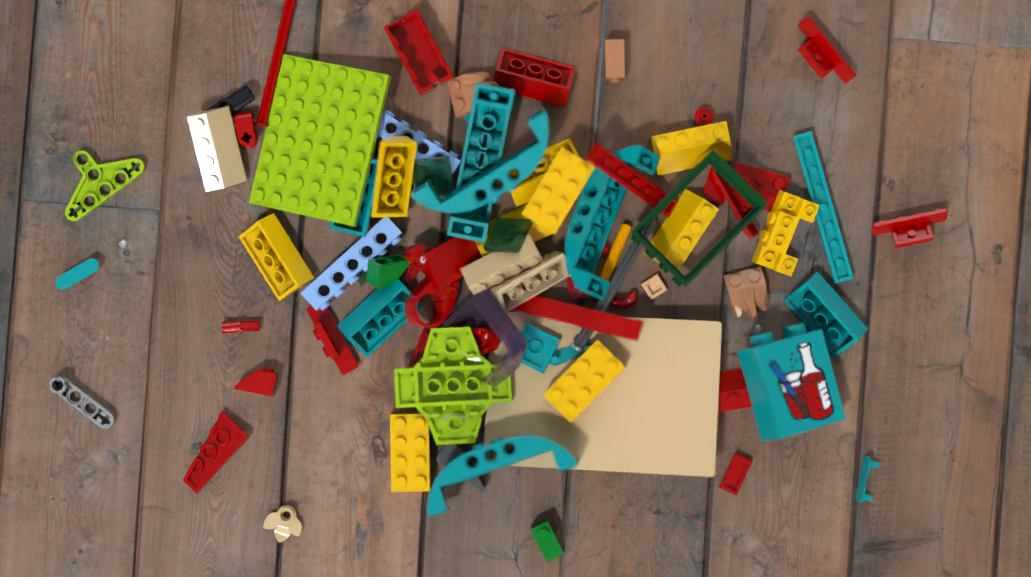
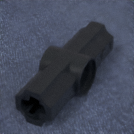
[205,85,256,115]

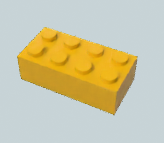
[522,147,596,234]
[543,340,626,423]
[390,413,431,492]

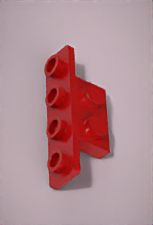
[797,16,856,84]
[712,171,765,239]
[871,208,948,249]
[306,306,359,375]

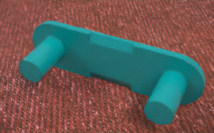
[55,258,99,290]
[550,341,593,366]
[855,456,880,503]

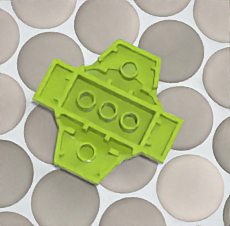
[394,327,512,445]

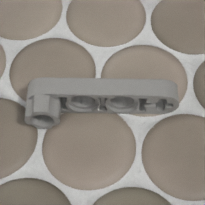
[49,376,116,429]

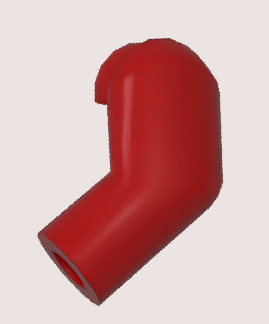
[609,291,638,309]

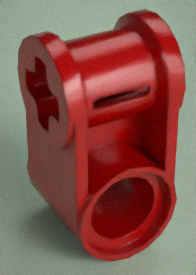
[232,110,258,149]

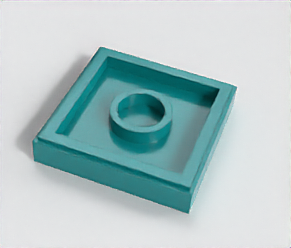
[509,322,561,374]

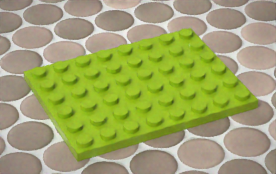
[249,54,391,227]

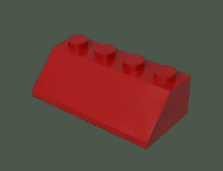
[493,48,576,107]
[718,369,752,412]

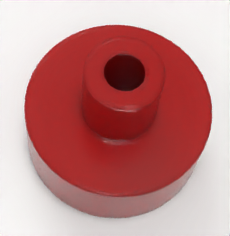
[694,108,713,127]

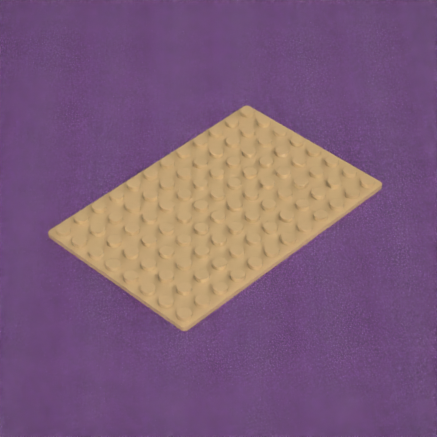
[484,311,722,477]

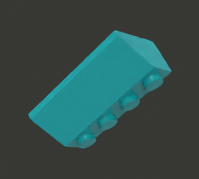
[329,159,378,237]
[784,272,868,357]
[337,279,423,357]

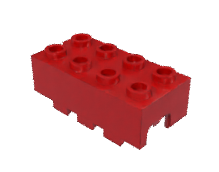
[383,9,454,97]

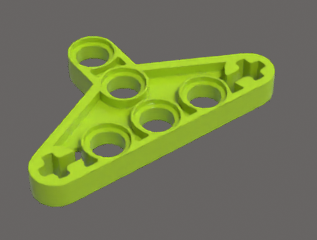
[65,150,146,222]

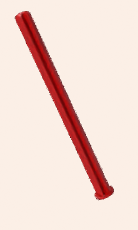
[254,0,296,127]

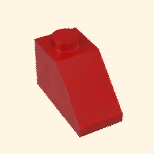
[234,367,278,397]

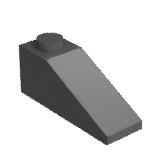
[436,444,485,492]

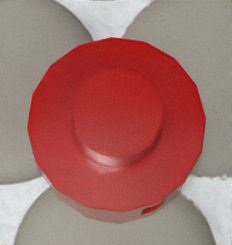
[473,326,502,354]

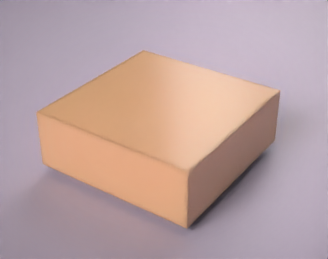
[641,274,667,300]

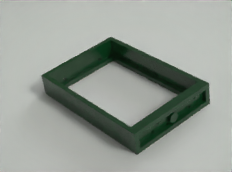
[630,149,768,287]

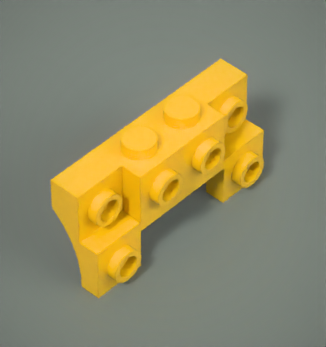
[751,190,820,276]

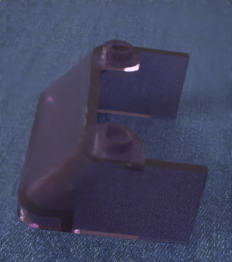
[442,290,527,387]

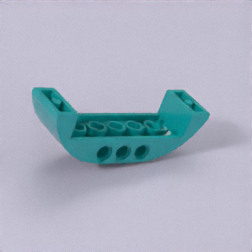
[447,83,515,243]
[411,108,548,213]
[564,145,660,301]
[427,436,578,517]

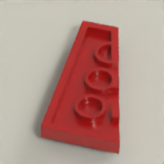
[183,411,250,494]

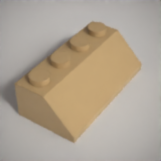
[187,106,247,192]
[460,234,543,295]
[489,251,569,315]

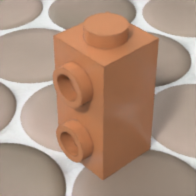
[604,39,625,84]

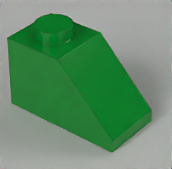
[366,253,411,289]
[530,519,564,562]

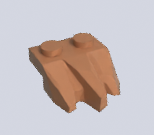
[447,72,499,118]
[724,266,769,321]

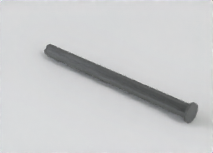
[570,220,656,353]

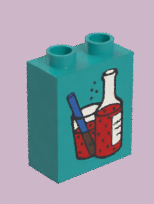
[737,322,846,441]

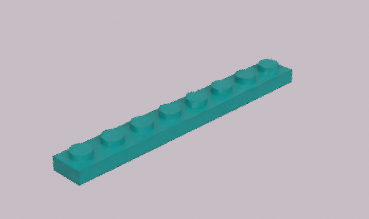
[792,131,854,284]

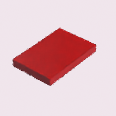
[422,237,482,289]

